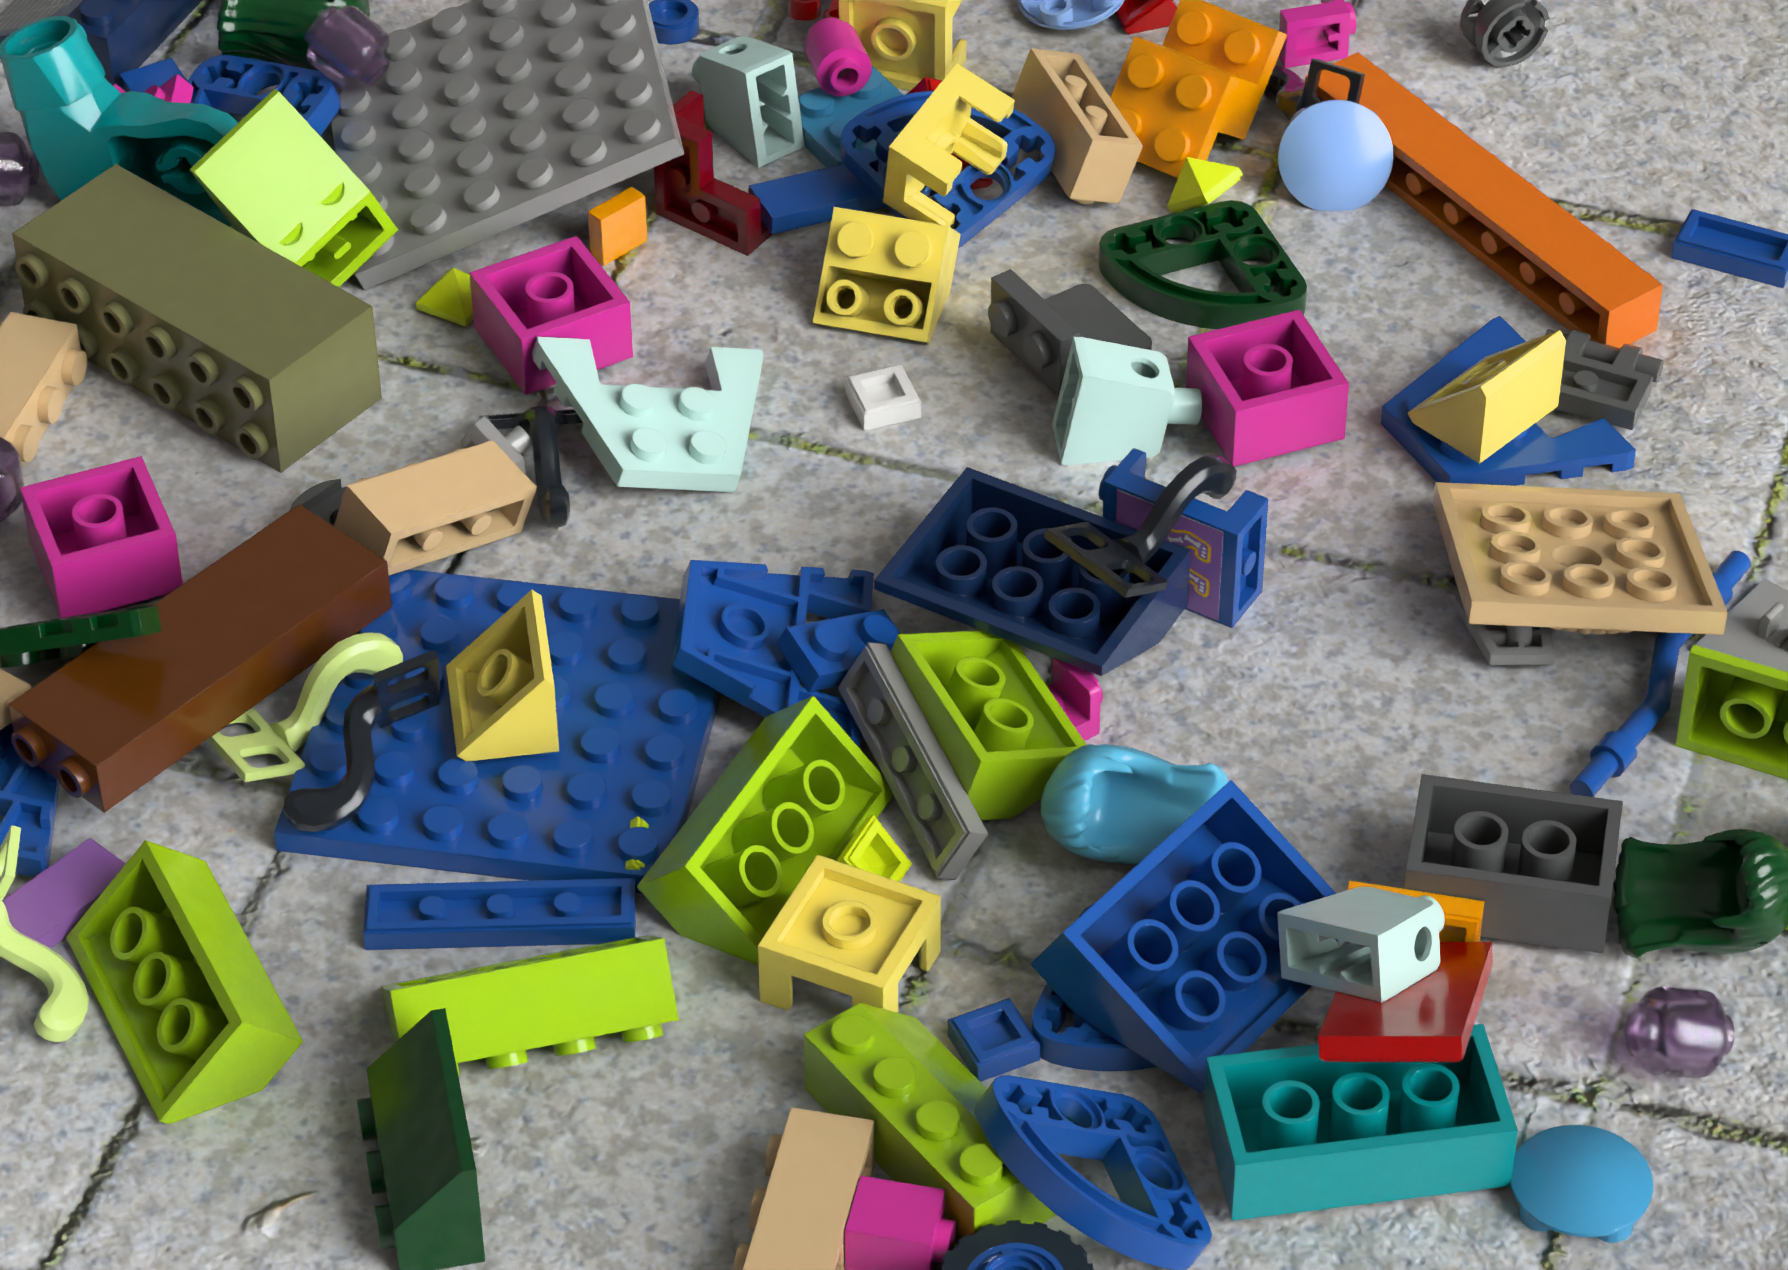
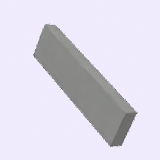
[838,642,988,879]

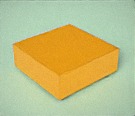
[588,186,647,266]

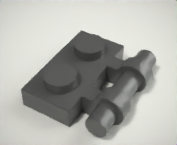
[1545,329,1664,430]

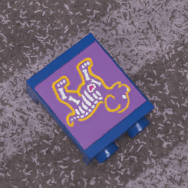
[1098,448,1268,628]

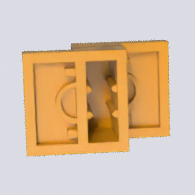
[1110,0,1287,178]

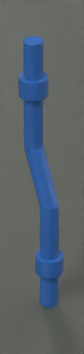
[1570,550,1751,797]

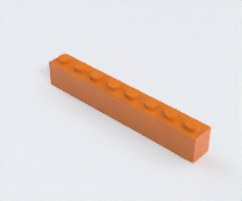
[1305,52,1663,348]

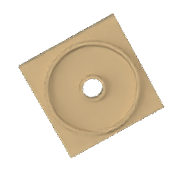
[1433,482,1728,635]

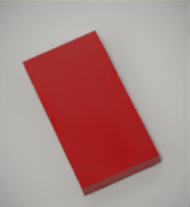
[1318,941,1493,1062]

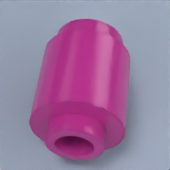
[804,18,872,96]

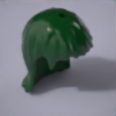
[217,0,370,72]
[1613,829,1788,958]

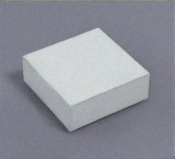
[845,365,921,431]

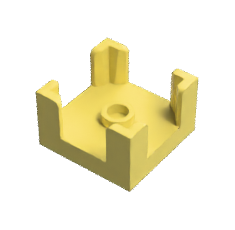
[839,0,967,91]
[883,63,1015,227]
[758,855,941,1013]

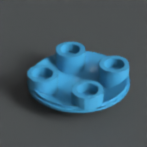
[1510,1125,1653,1243]

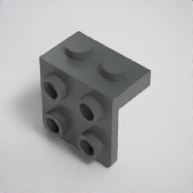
[988,269,1152,396]

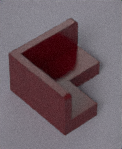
[654,90,773,256]

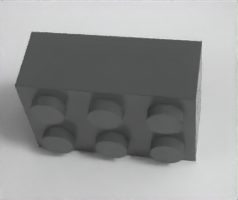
[1404,774,1623,954]

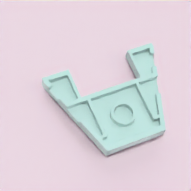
[532,336,764,492]

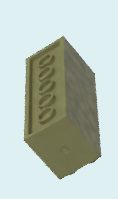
[12,164,382,473]

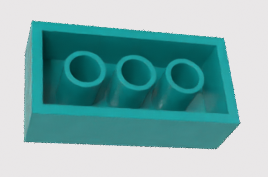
[1203,1024,1518,1221]

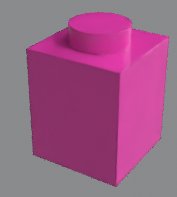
[845,1176,956,1270]

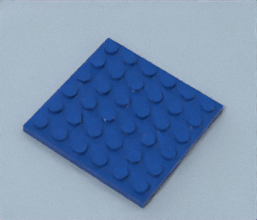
[274,569,721,894]

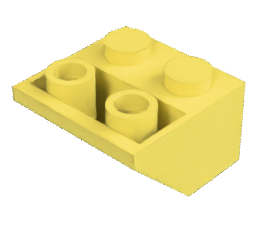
[813,207,961,343]

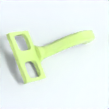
[207,633,403,782]
[0,825,89,1042]

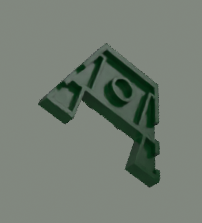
[0,603,161,668]

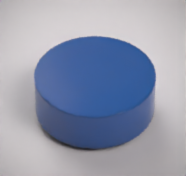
[649,0,699,45]

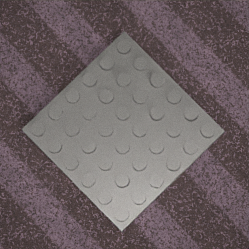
[323,0,684,290]

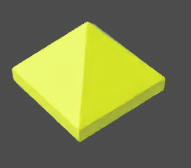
[1167,157,1243,213]
[416,268,473,327]
[837,815,912,882]

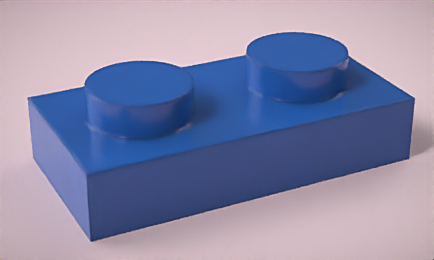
[776,609,901,692]

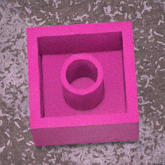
[469,236,633,395]
[1186,309,1349,467]
[20,456,183,618]

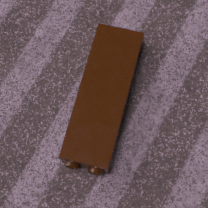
[8,504,392,813]

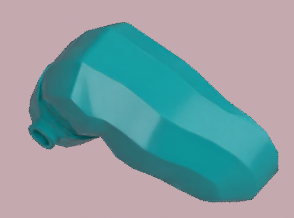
[0,16,238,226]

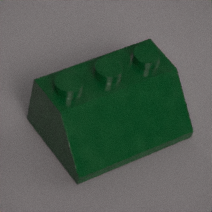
[357,1008,485,1270]

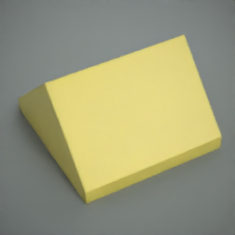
[1408,330,1566,464]
[446,590,559,762]

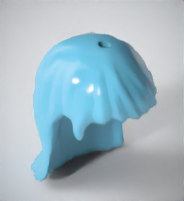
[1041,744,1228,865]

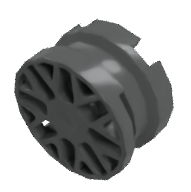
[1460,0,1550,67]

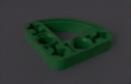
[1098,200,1307,330]

